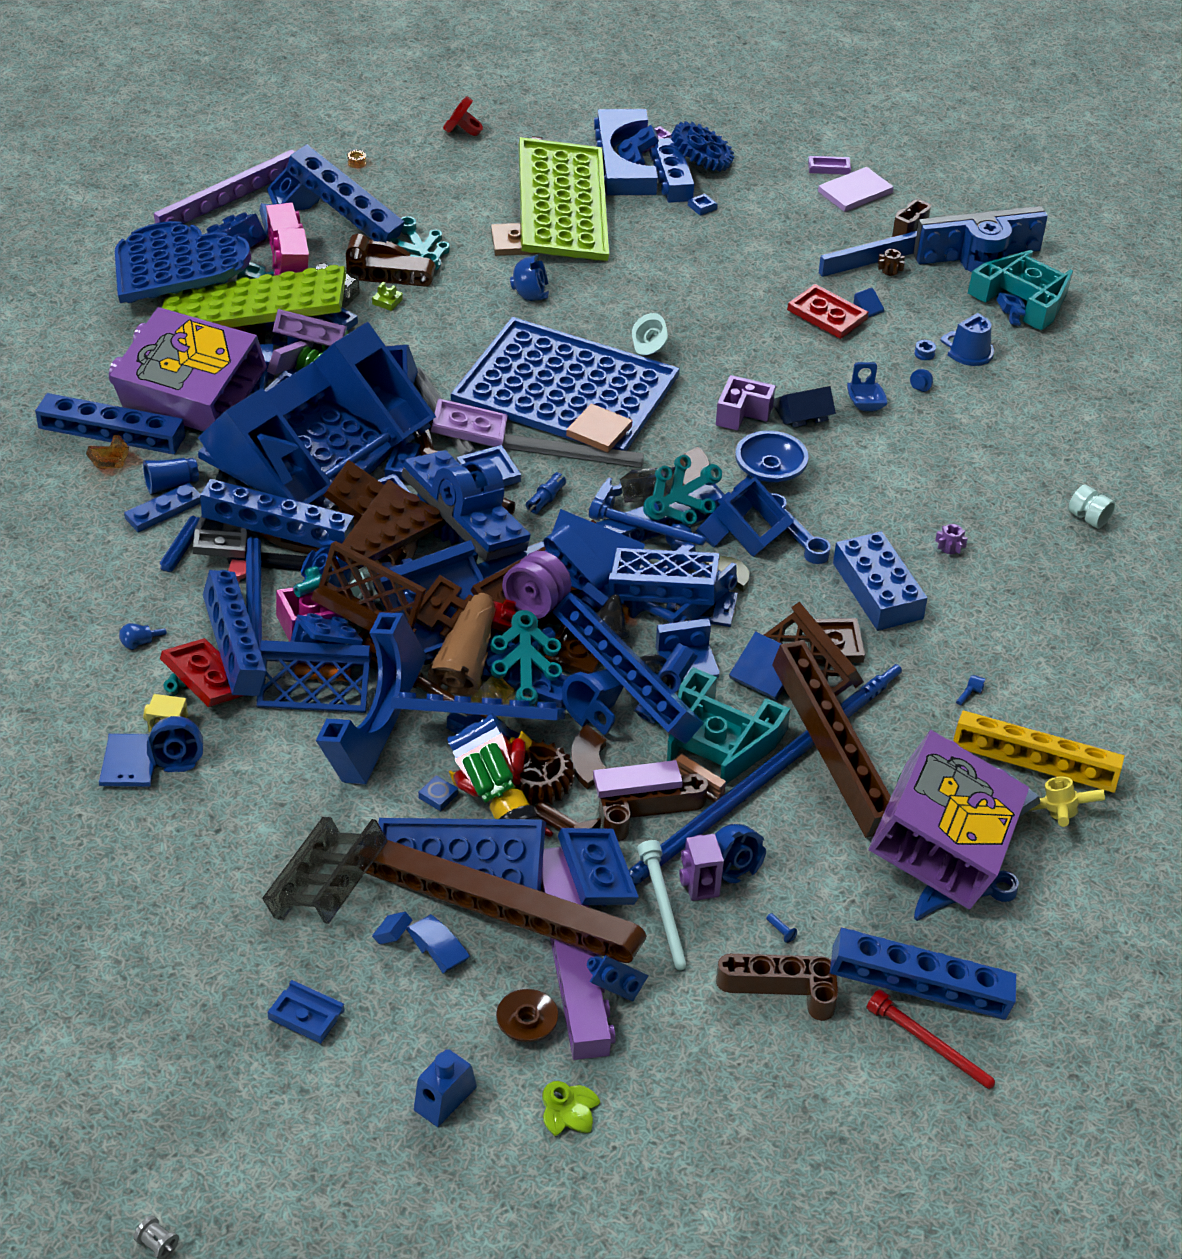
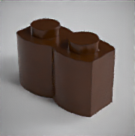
[892,199,931,237]

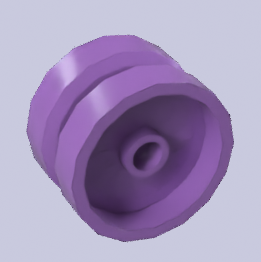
[502,551,572,619]

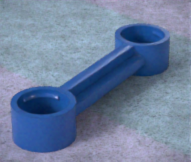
[770,493,831,564]

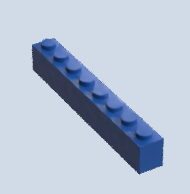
[552,592,704,744]

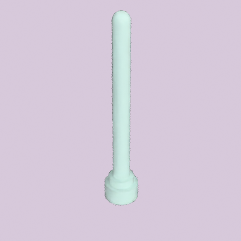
[637,840,686,971]

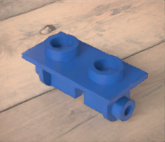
[587,955,648,1002]

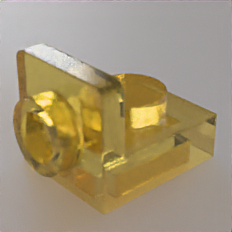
[471,675,515,704]

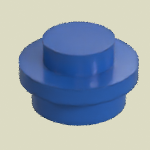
[910,369,933,392]

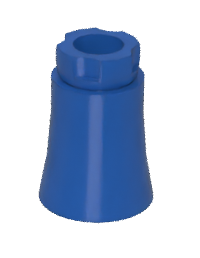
[143,458,199,495]

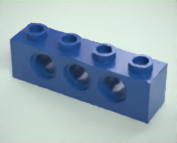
[650,138,694,203]

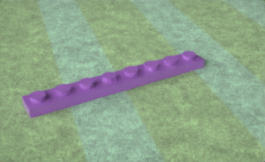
[154,150,295,224]

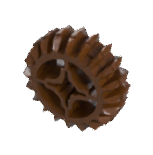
[515,739,574,805]

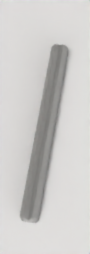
[414,367,475,456]
[502,434,644,467]

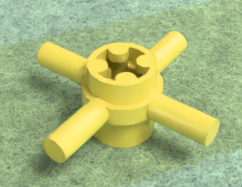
[1029,776,1105,827]

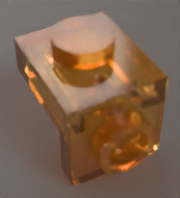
[86,435,129,469]

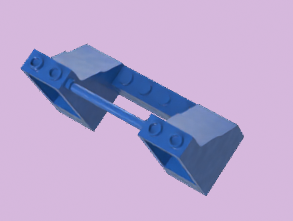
[198,322,436,505]

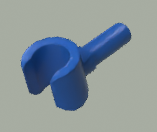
[956,675,985,706]

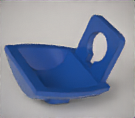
[847,362,887,411]

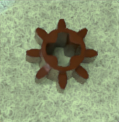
[878,249,905,276]

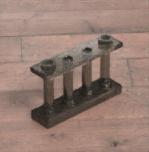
[262,817,388,924]

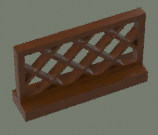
[311,541,426,634]
[764,601,864,697]

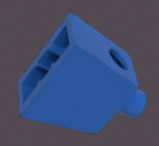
[414,1049,477,1127]

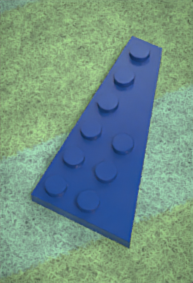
[390,692,566,720]
[377,818,546,891]

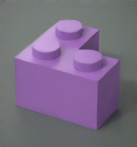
[715,375,776,430]

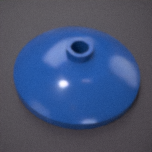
[735,431,809,483]

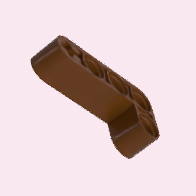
[346,234,436,287]
[599,774,708,842]
[716,953,838,1021]

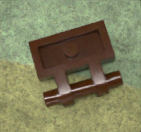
[416,575,473,641]

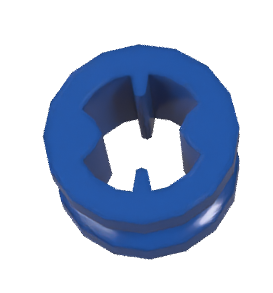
[914,340,936,360]

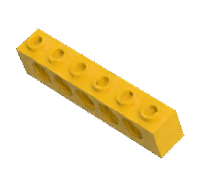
[953,710,1125,793]

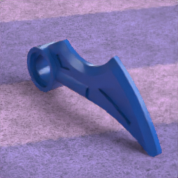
[914,871,1019,921]

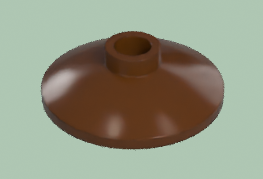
[496,989,558,1042]

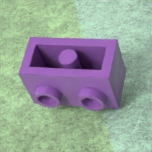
[679,834,724,901]

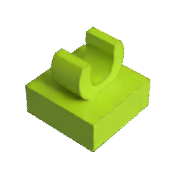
[372,282,403,311]

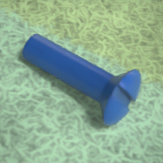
[766,913,797,943]

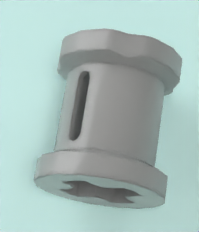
[134,1215,179,1259]

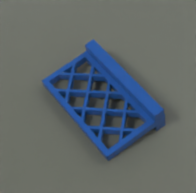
[609,548,720,605]
[256,640,372,713]

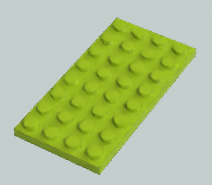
[518,137,609,261]
[162,265,346,328]

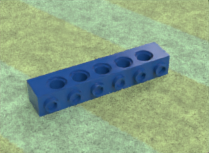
[286,144,405,243]
[35,393,185,455]
[200,479,354,548]
[203,570,266,696]
[830,927,1016,1020]

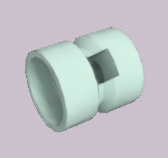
[1068,484,1116,529]

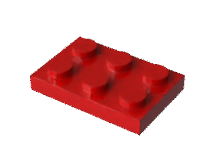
[787,284,869,339]
[160,638,245,707]

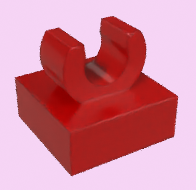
[491,599,516,632]

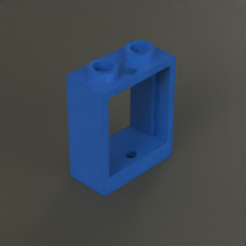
[714,477,794,557]

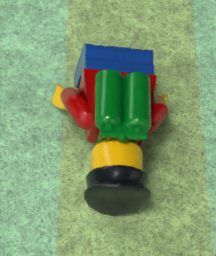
[447,713,541,820]

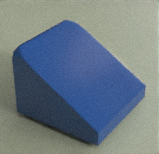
[853,288,884,317]

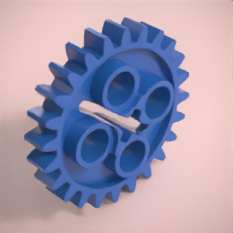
[671,121,735,172]

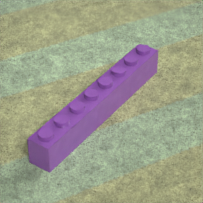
[541,847,615,1060]

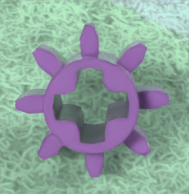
[935,524,968,554]

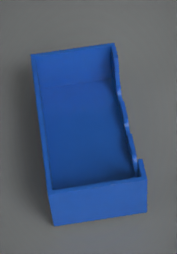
[833,531,928,631]

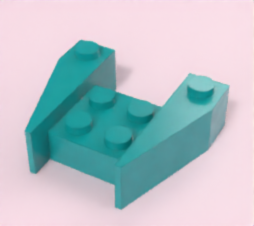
[967,250,1073,331]
[667,667,790,784]

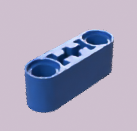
[543,524,611,590]

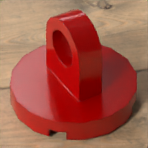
[443,96,483,136]

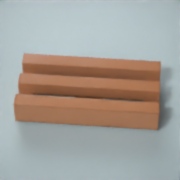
[675,754,726,802]

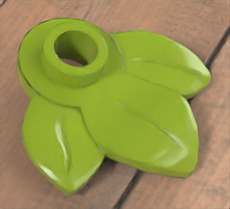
[542,1081,600,1136]

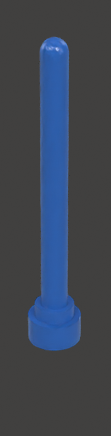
[589,499,706,545]

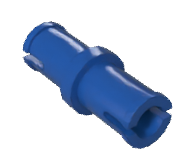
[526,472,566,514]

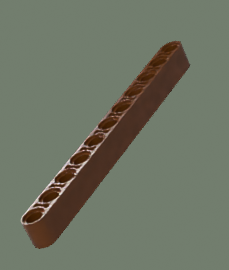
[352,835,647,963]

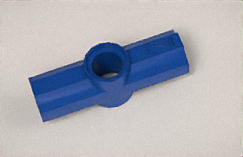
[634,644,698,724]

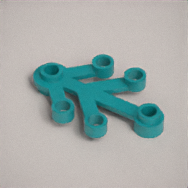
[388,216,450,270]
[643,454,722,526]
[490,610,562,706]

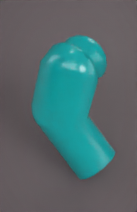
[293,566,322,597]
[163,673,186,696]

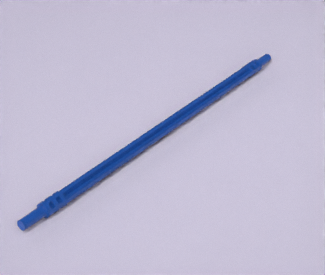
[602,664,902,907]

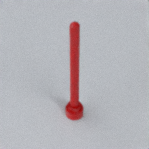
[866,989,995,1089]

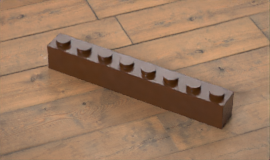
[772,640,891,838]

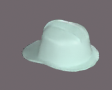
[632,313,668,355]

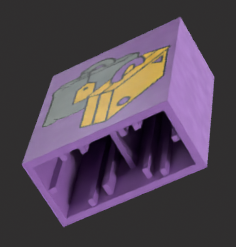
[109,307,267,431]
[868,729,1030,910]

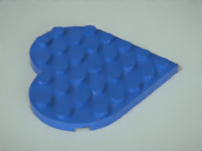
[115,221,251,303]

